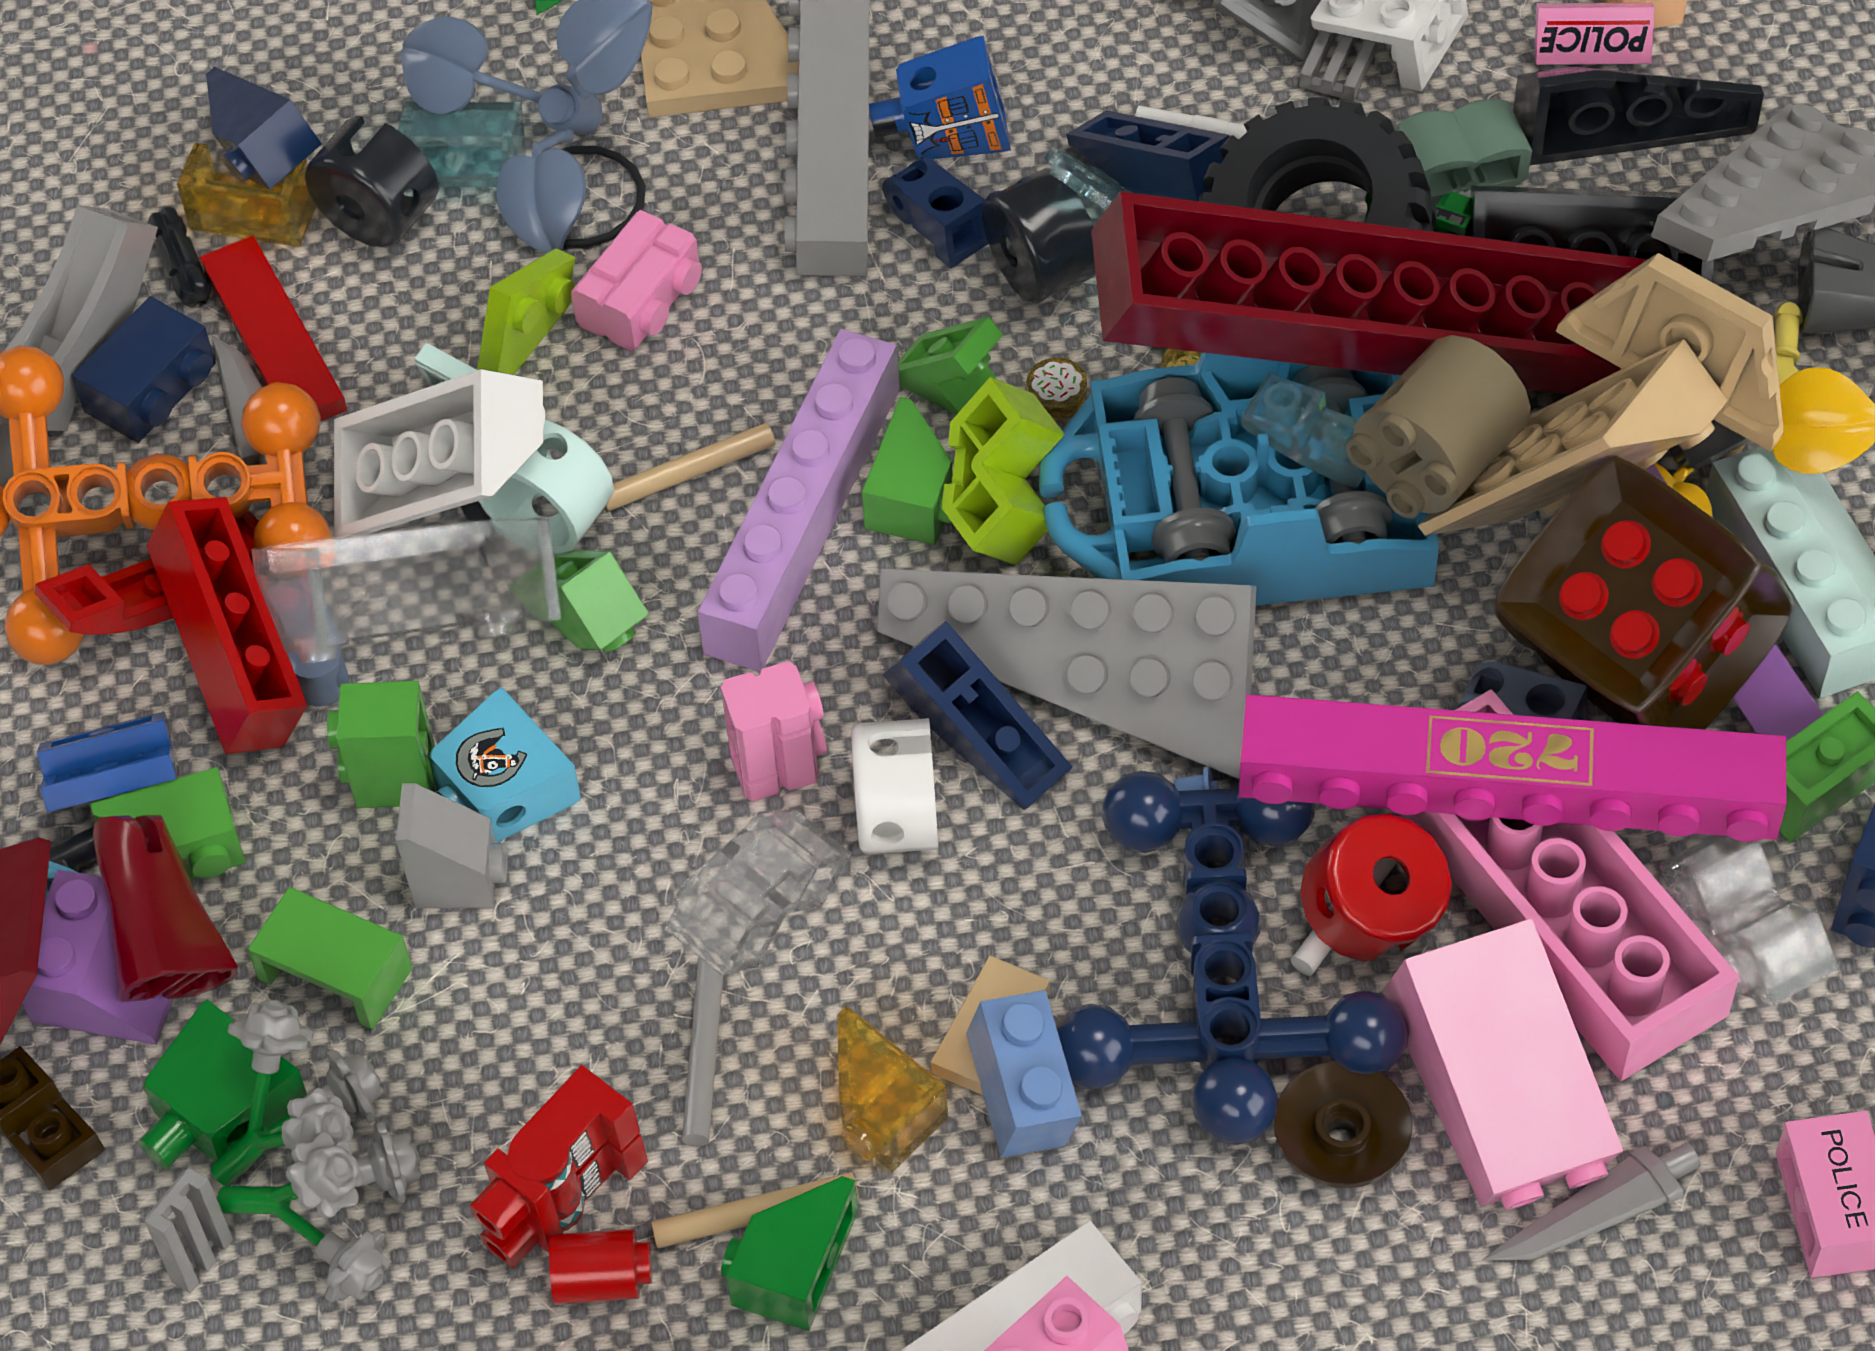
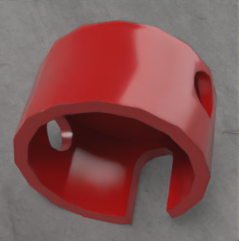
[1300,813,1452,962]

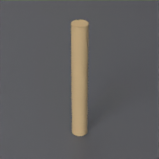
[604,423,776,512]
[651,1172,859,1249]

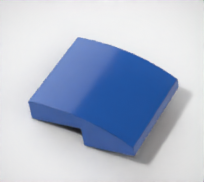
[37,711,176,813]

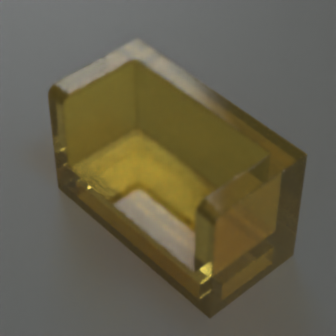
[177,142,317,247]

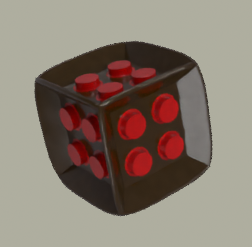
[1493,456,1794,730]

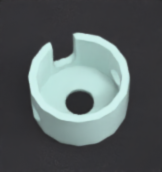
[479,419,614,554]

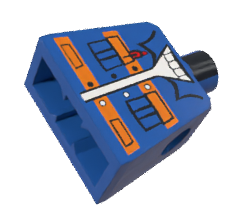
[869,35,1011,159]

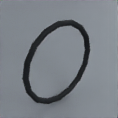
[561,146,646,247]

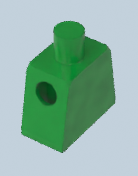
[138,999,307,1170]

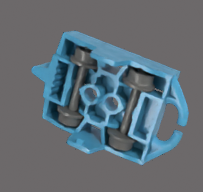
[1038,353,1439,605]

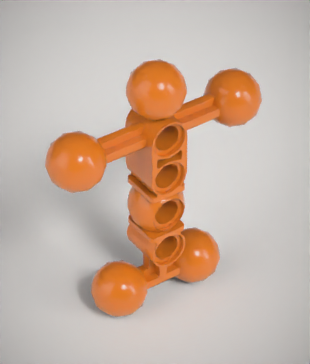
[0,345,333,665]

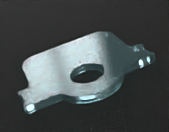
[1044,147,1127,211]

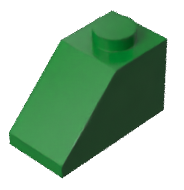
[721,1176,859,1331]

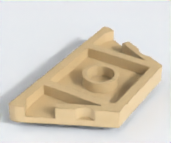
[1556,253,1784,452]

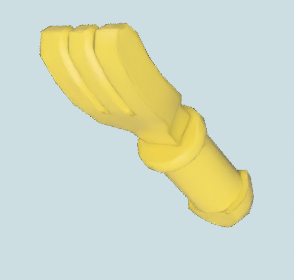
[1773,302,1803,386]

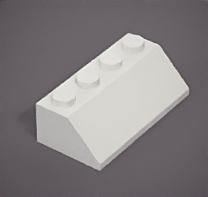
[334,369,545,541]

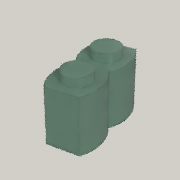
[1396,99,1532,203]

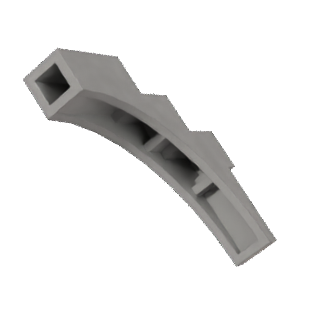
[0,205,158,487]

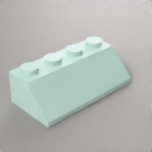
[1706,446,1875,699]

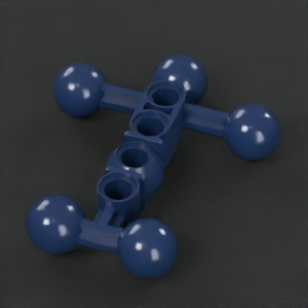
[1056,770,1409,1145]

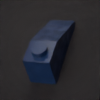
[206,67,322,189]
[1066,110,1230,201]
[882,621,1073,810]

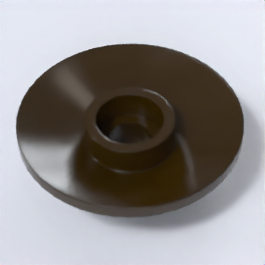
[1274,1061,1412,1188]

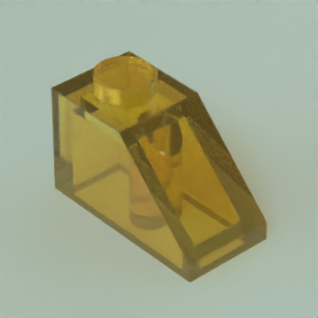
[837,1006,948,1173]

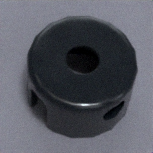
[304,116,440,248]
[982,167,1096,304]

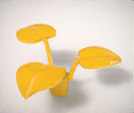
[1621,367,1875,518]

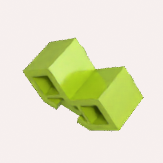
[942,377,1065,565]

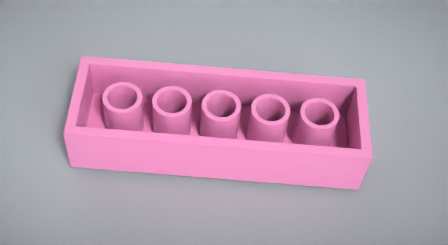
[1399,689,1740,1082]

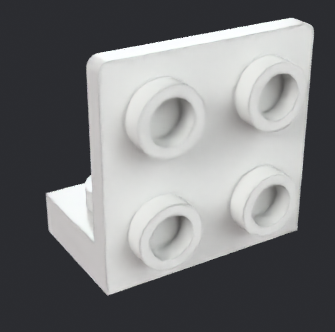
[1311,0,1469,92]

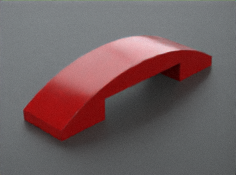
[34,510,263,635]

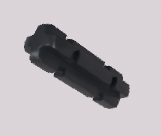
[148,206,211,307]

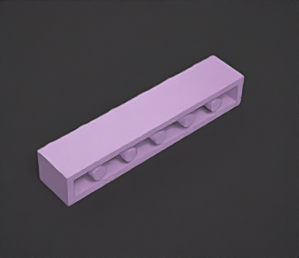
[697,329,900,672]

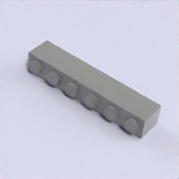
[785,0,870,276]

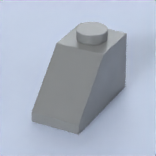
[396,783,508,908]

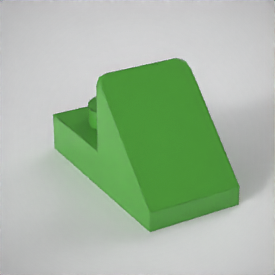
[898,316,1003,415]

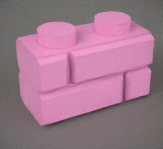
[571,210,702,351]
[721,661,827,802]

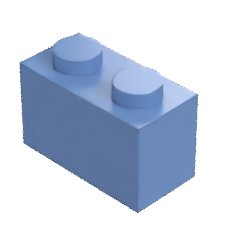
[966,990,1082,1158]

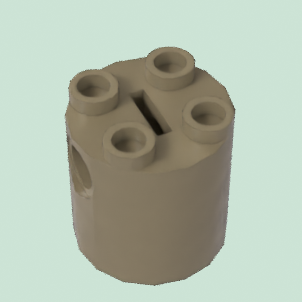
[1345,335,1531,519]

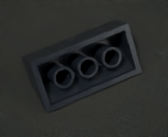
[1470,185,1714,283]

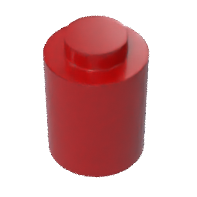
[549,1228,653,1305]

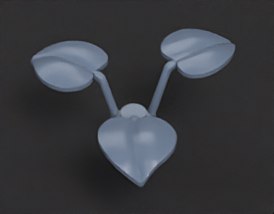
[400,0,653,254]

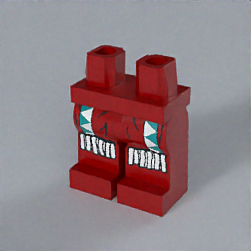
[469,1064,648,1269]

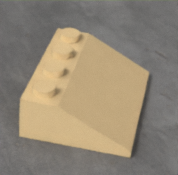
[1418,339,1728,536]

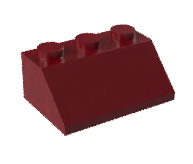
[0,837,51,1045]

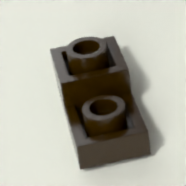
[0,1046,105,1191]

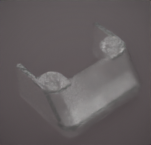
[251,518,561,663]

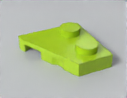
[477,248,576,375]

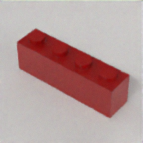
[146,497,308,755]

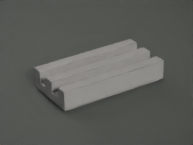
[1299,30,1381,101]
[144,1167,233,1294]

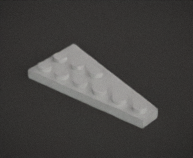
[1651,103,1875,262]
[877,569,1257,779]

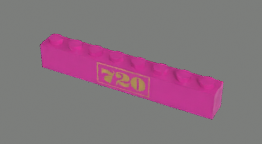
[1238,694,1787,842]

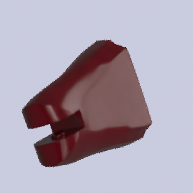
[93,815,238,1002]

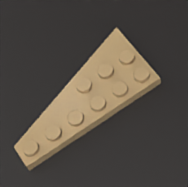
[641,0,799,117]

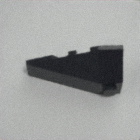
[1513,67,1764,166]

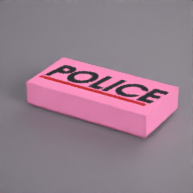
[1534,2,1655,65]

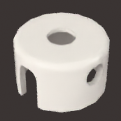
[851,718,938,854]

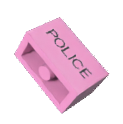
[1775,1111,1875,1278]

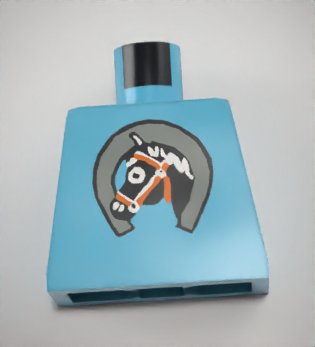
[428,687,581,843]

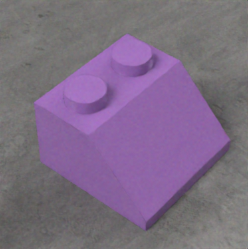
[22,869,173,1045]

